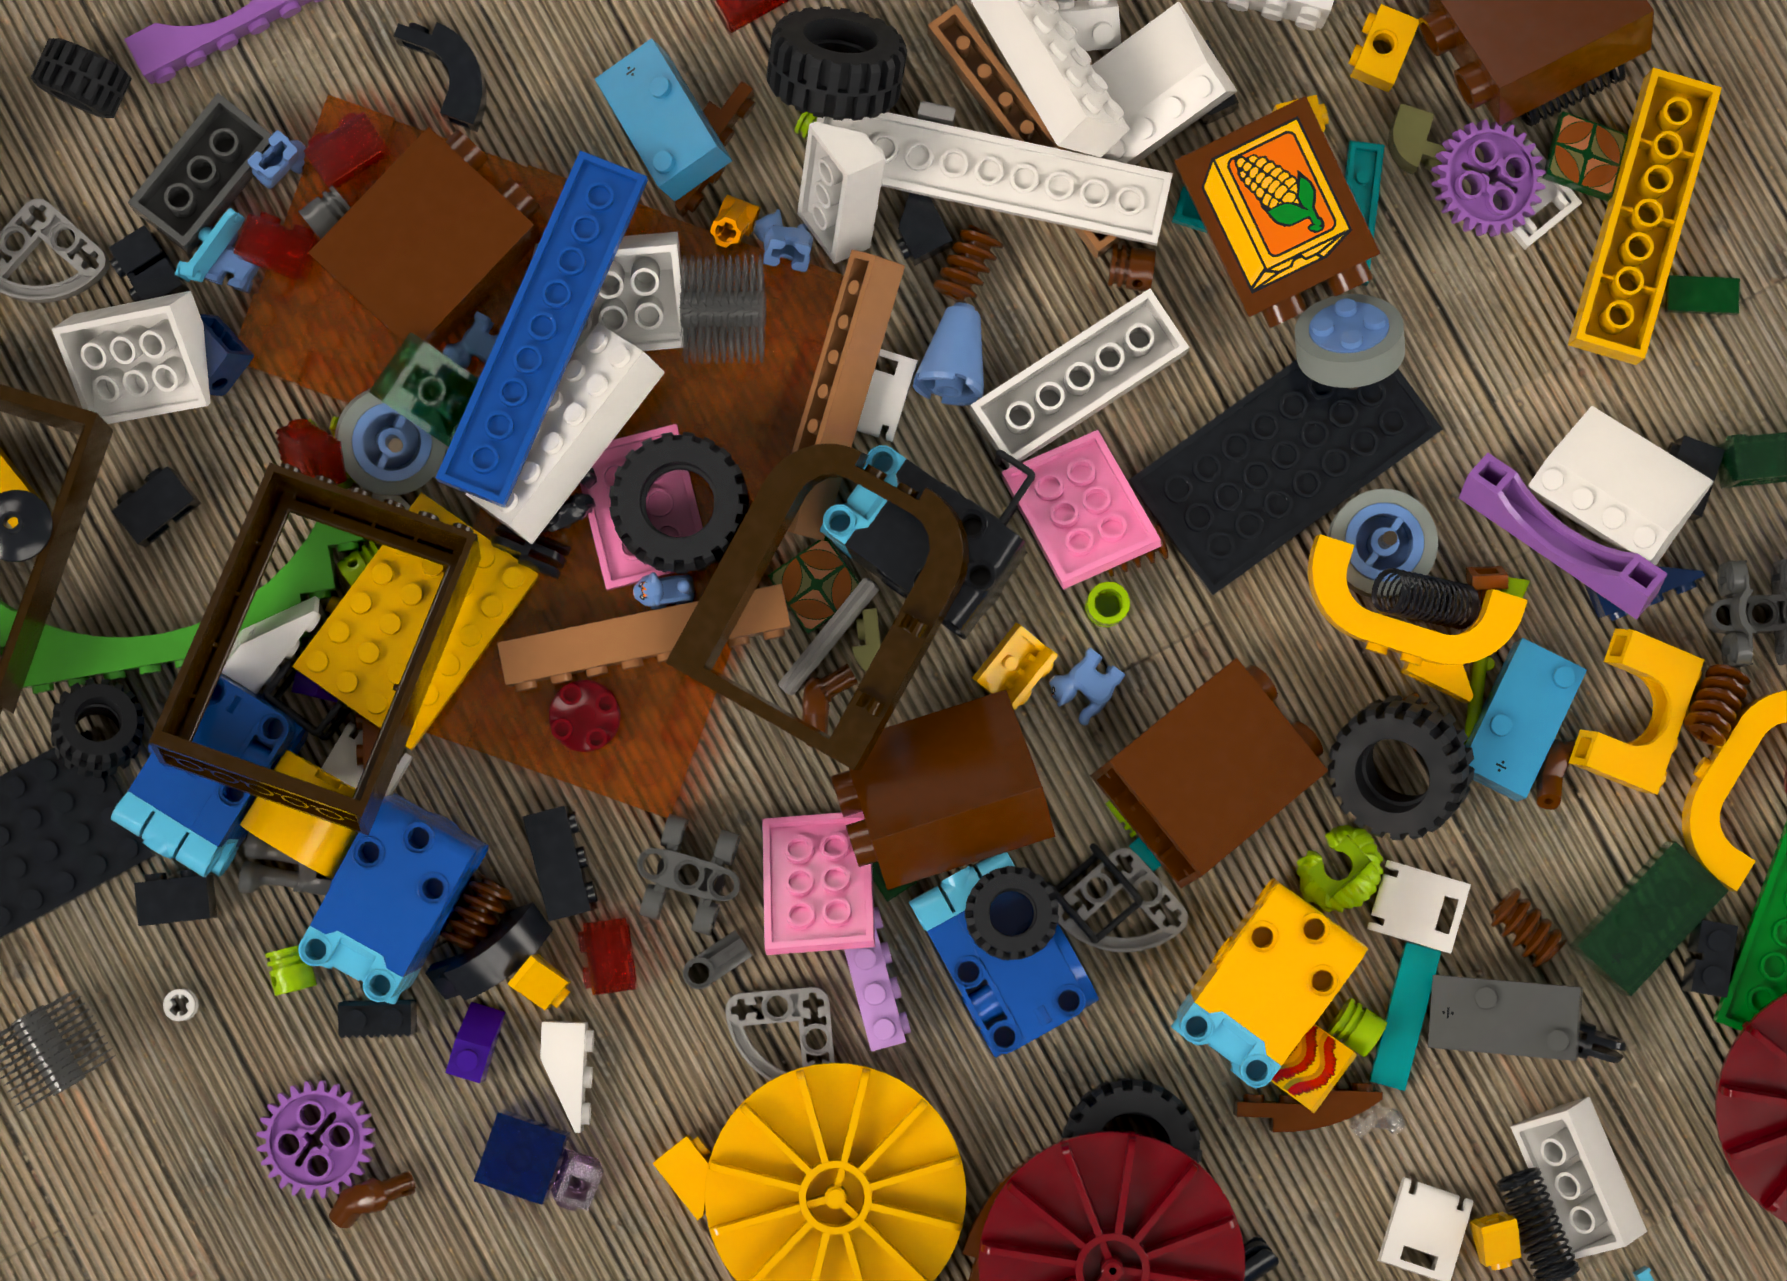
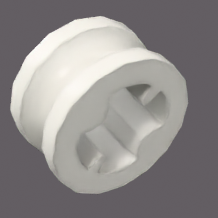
[163,988,199,1021]

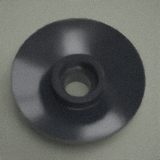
[0,490,53,562]

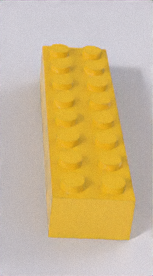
[1568,67,1722,365]

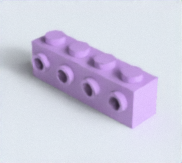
[844,907,911,1052]

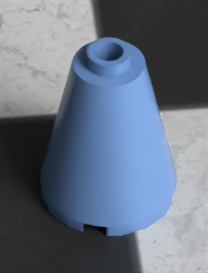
[913,302,984,406]

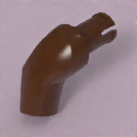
[802,664,858,747]
[1536,739,1576,810]
[329,1171,416,1228]

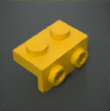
[972,623,1058,710]

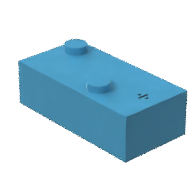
[595,38,733,201]
[1465,638,1587,802]

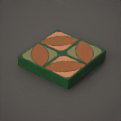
[1542,111,1628,202]
[767,536,859,635]

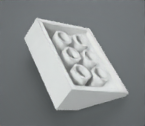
[1091,2,1237,165]
[533,231,688,357]
[52,291,210,424]
[1528,406,1713,565]

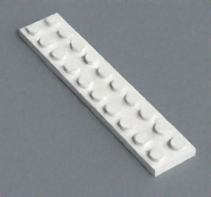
[817,112,1173,246]

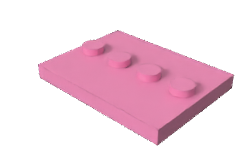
[580,424,703,591]
[1002,430,1161,590]
[762,812,875,955]

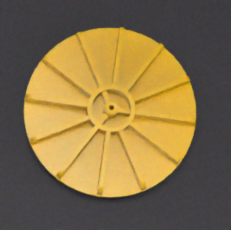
[704,1063,966,1281]

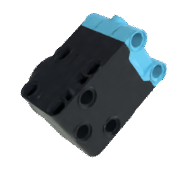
[820,445,1027,640]

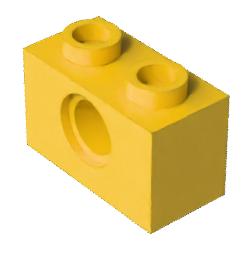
[1348,4,1419,93]

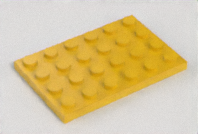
[292,492,539,751]

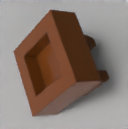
[1466,566,1508,605]

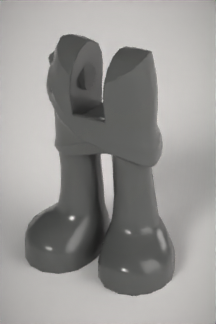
[238,832,332,895]

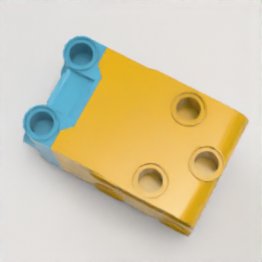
[1171,878,1368,1089]

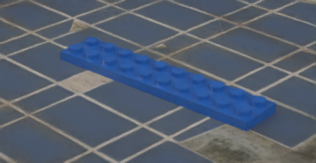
[435,151,648,508]

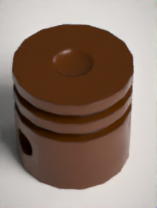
[1107,244,1156,291]

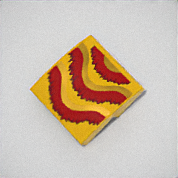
[1271,1024,1357,1113]

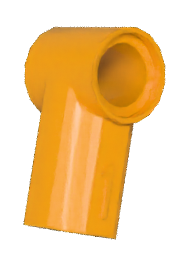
[710,194,761,248]

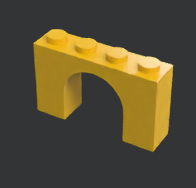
[1568,628,1704,795]

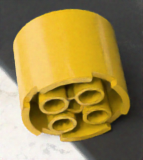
[240,750,358,880]

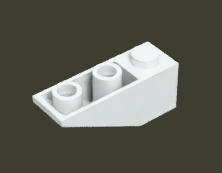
[222,596,321,694]
[540,1021,594,1133]

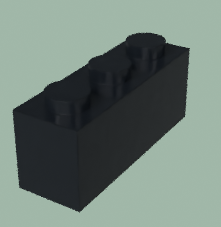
[522,806,598,921]

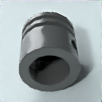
[298,185,351,239]

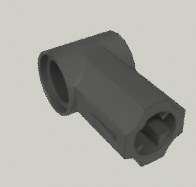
[683,930,752,990]

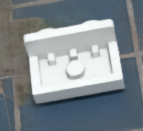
[1055,0,1121,51]

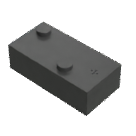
[128,93,272,255]
[1428,975,1583,1061]

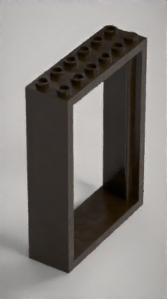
[0,384,113,715]
[149,463,481,836]

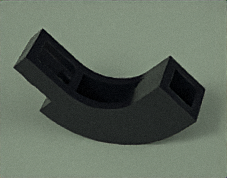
[393,22,487,132]
[425,902,553,1001]

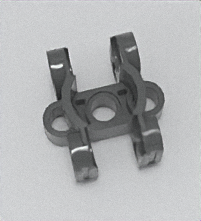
[1703,559,1787,667]
[637,814,741,936]

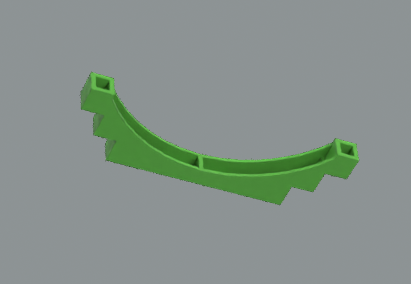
[0,522,367,694]

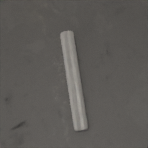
[778,577,879,696]

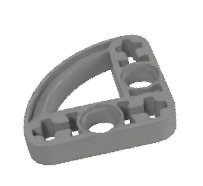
[0,198,110,303]
[1058,848,1188,952]
[725,986,835,1081]

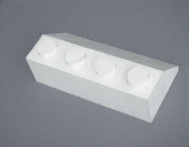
[797,122,885,264]
[1511,1097,1647,1260]

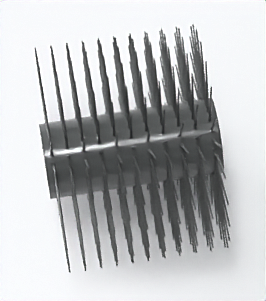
[679,254,766,364]
[0,990,116,1113]

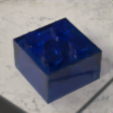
[474,1109,570,1205]

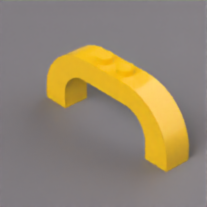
[1308,534,1528,666]
[1682,690,1787,891]

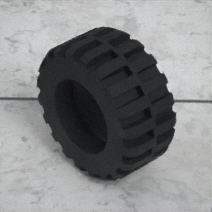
[766,7,907,121]
[609,432,750,574]
[1328,695,1475,841]
[1062,1078,1202,1163]

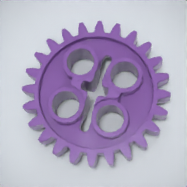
[1431,119,1546,237]
[256,1080,376,1199]

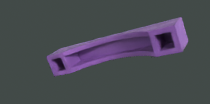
[124,0,323,84]
[1459,453,1667,620]

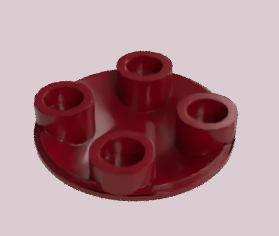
[549,680,621,752]

